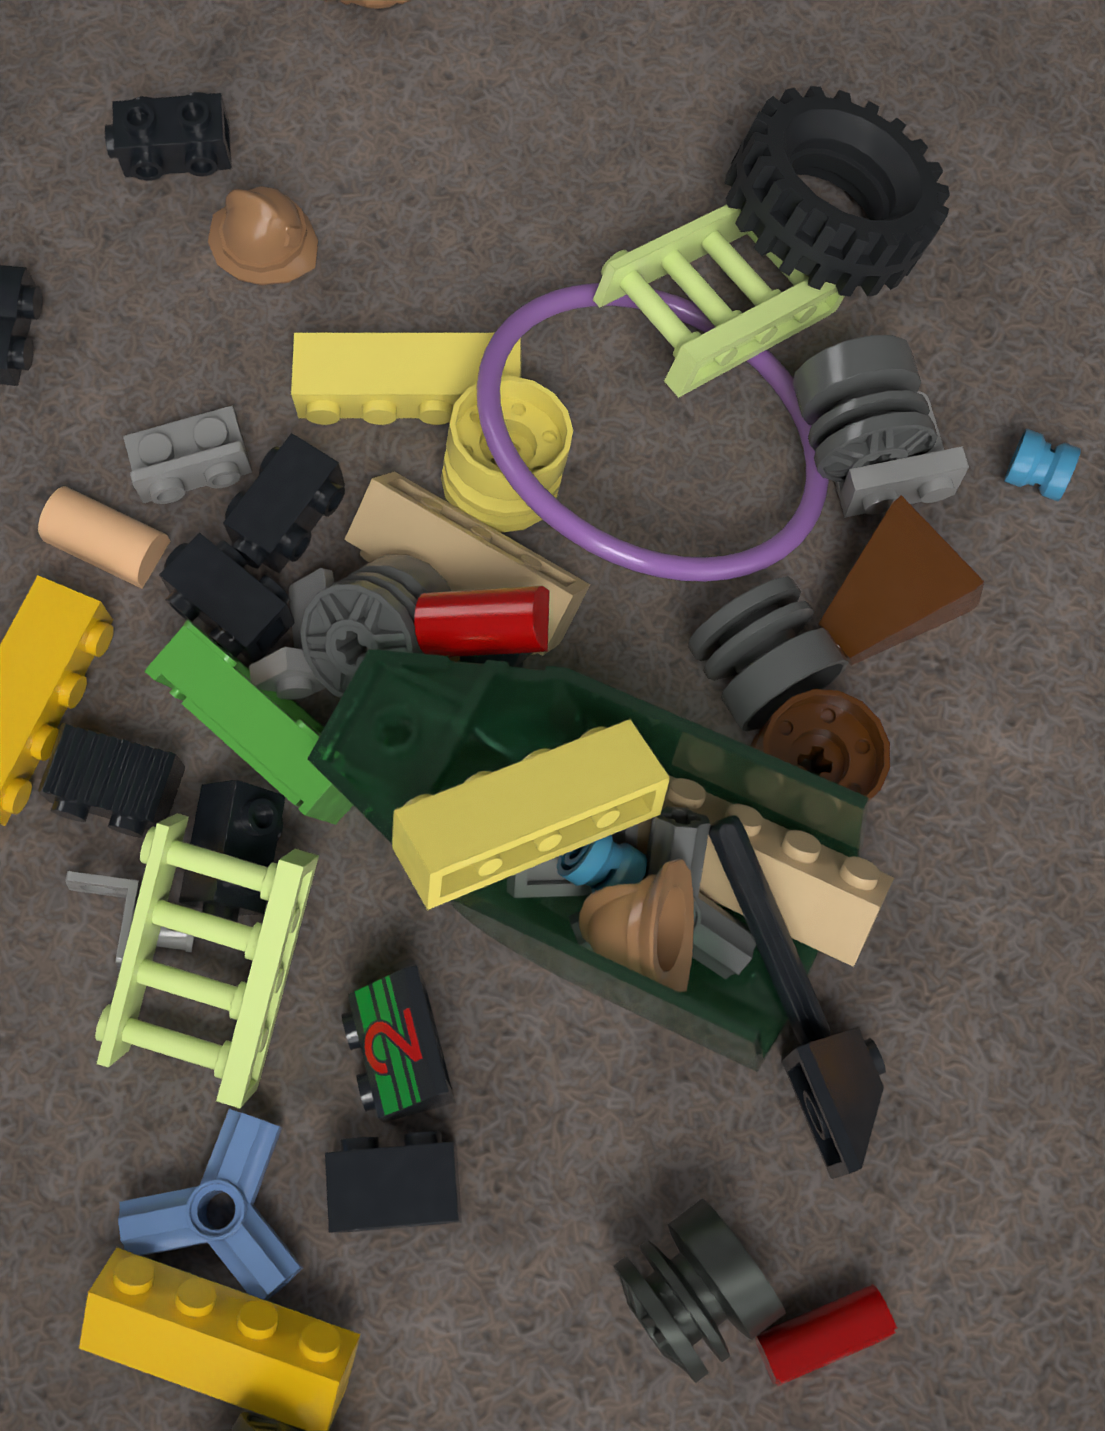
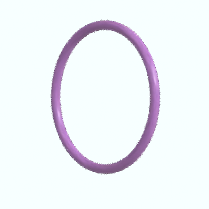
[476,283,829,582]

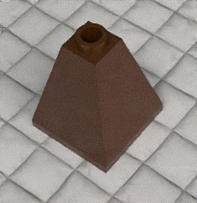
[818,495,984,666]

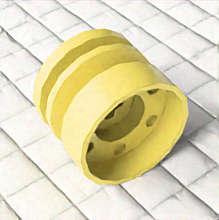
[441,376,573,533]

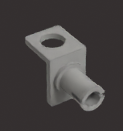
[65,871,194,970]

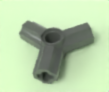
[569,806,756,979]

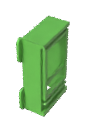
[144,619,375,825]

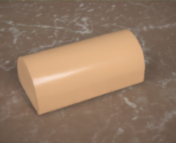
[38,486,171,589]

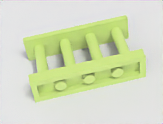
[593,205,845,398]
[95,813,319,1108]

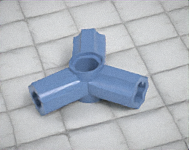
[118,1109,304,1301]

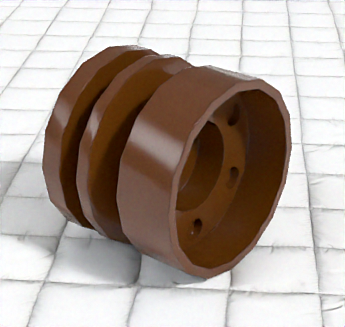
[744,689,890,835]

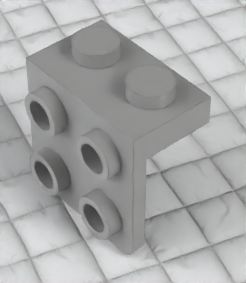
[834,391,969,518]

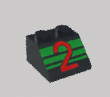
[342,965,456,1123]

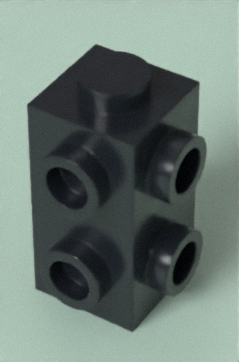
[104,92,232,181]
[223,433,345,574]
[159,532,295,663]
[178,779,285,923]

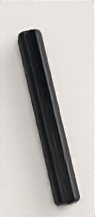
[709,815,831,1045]

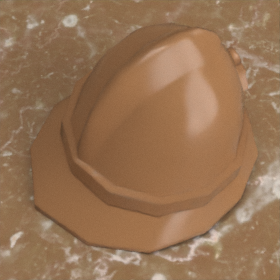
[208,186,318,285]
[579,859,694,995]

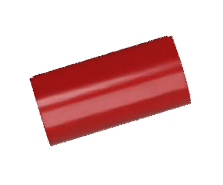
[414,586,550,658]
[755,1284,897,1387]

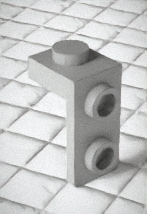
[249,568,334,700]

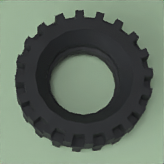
[725,86,950,297]

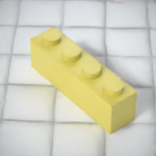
[291,333,522,425]
[392,719,670,910]

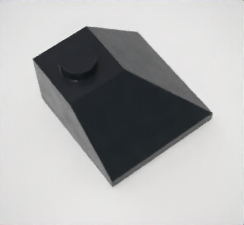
[781,1027,886,1179]

